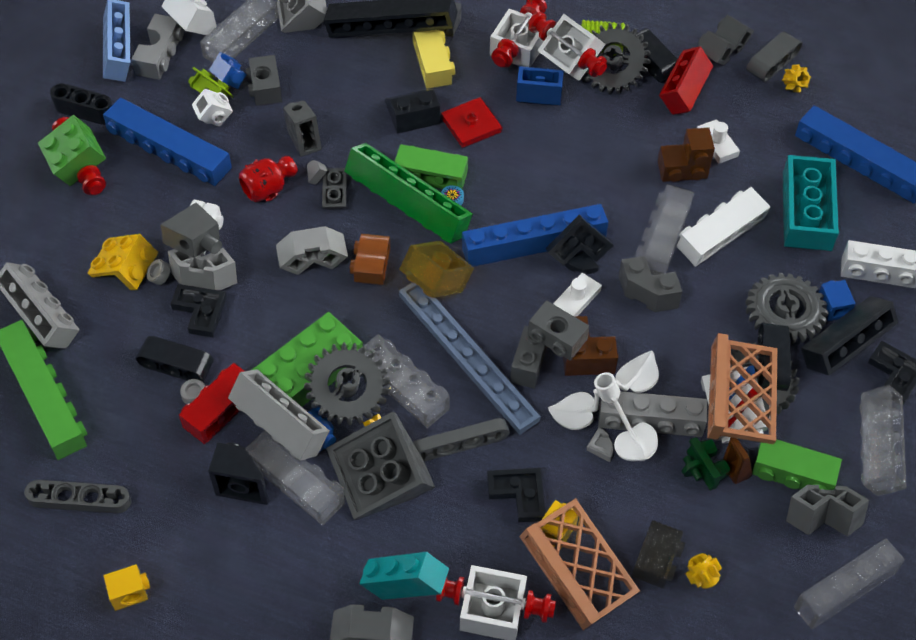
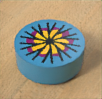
[441,185,464,205]

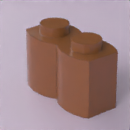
[350,234,391,285]

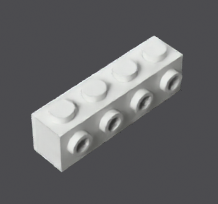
[677,187,770,267]
[841,240,916,288]

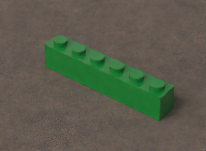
[344,143,473,244]

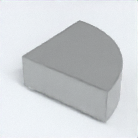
[307,160,327,185]
[587,427,613,462]

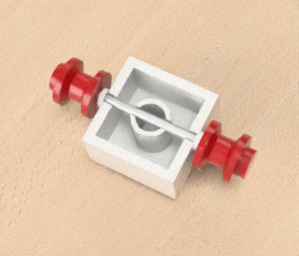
[490,0,547,68]
[529,12,607,81]
[436,565,556,640]

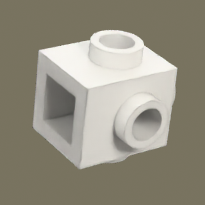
[192,89,233,127]

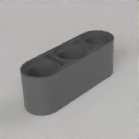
[746,31,803,82]

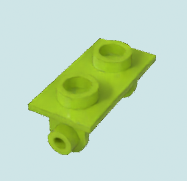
[188,67,234,98]

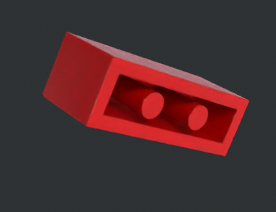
[659,46,713,115]
[179,363,244,445]

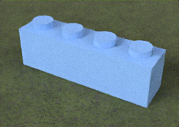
[103,0,130,82]

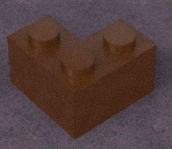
[657,127,715,182]
[560,316,618,376]

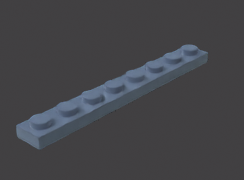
[399,279,541,435]

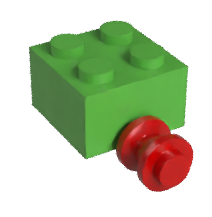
[38,115,106,195]

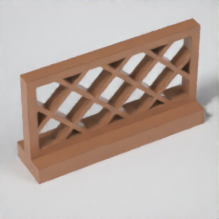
[707,333,777,444]
[519,498,640,630]

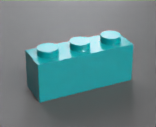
[359,552,449,600]

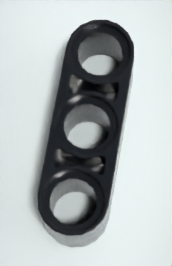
[636,28,678,82]
[50,83,112,125]
[758,323,791,391]
[136,336,214,382]

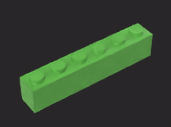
[0,320,88,460]

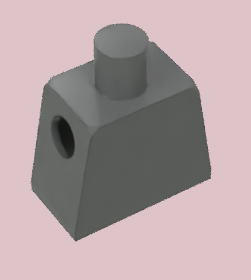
[283,101,322,157]
[161,203,222,257]

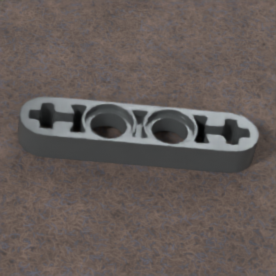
[413,418,510,462]
[24,480,131,513]

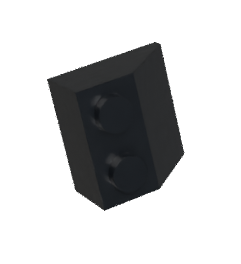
[385,89,440,134]
[208,442,269,505]

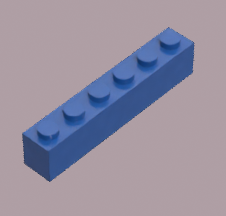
[103,97,232,186]
[795,105,916,204]
[462,204,608,268]

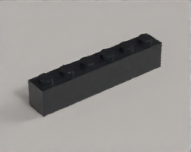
[323,0,458,37]

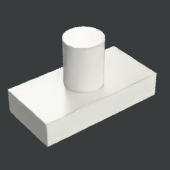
[697,119,740,164]
[553,273,602,317]

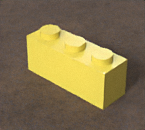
[412,30,455,89]

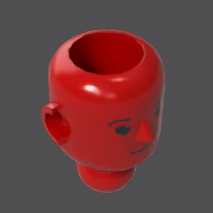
[239,156,298,202]

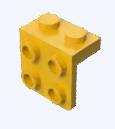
[88,234,159,290]

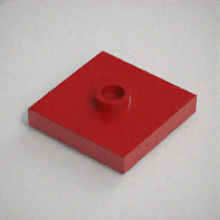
[441,97,502,148]

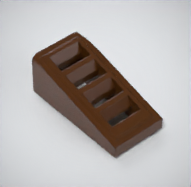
[723,437,752,484]

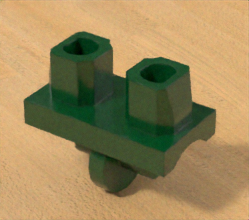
[681,437,730,491]

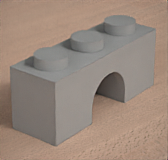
[131,14,184,80]

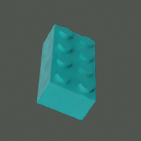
[783,155,839,251]

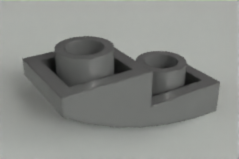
[322,168,347,209]

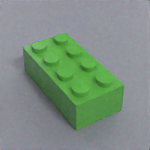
[252,312,363,407]

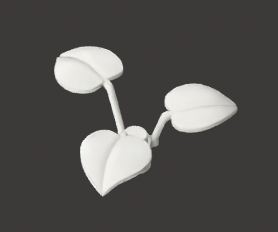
[548,350,659,461]

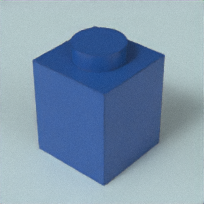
[818,280,856,322]

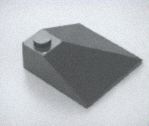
[326,411,435,520]

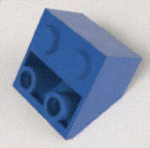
[516,66,564,105]

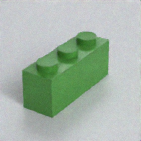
[395,144,468,189]
[752,439,842,490]

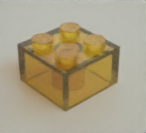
[399,241,474,298]

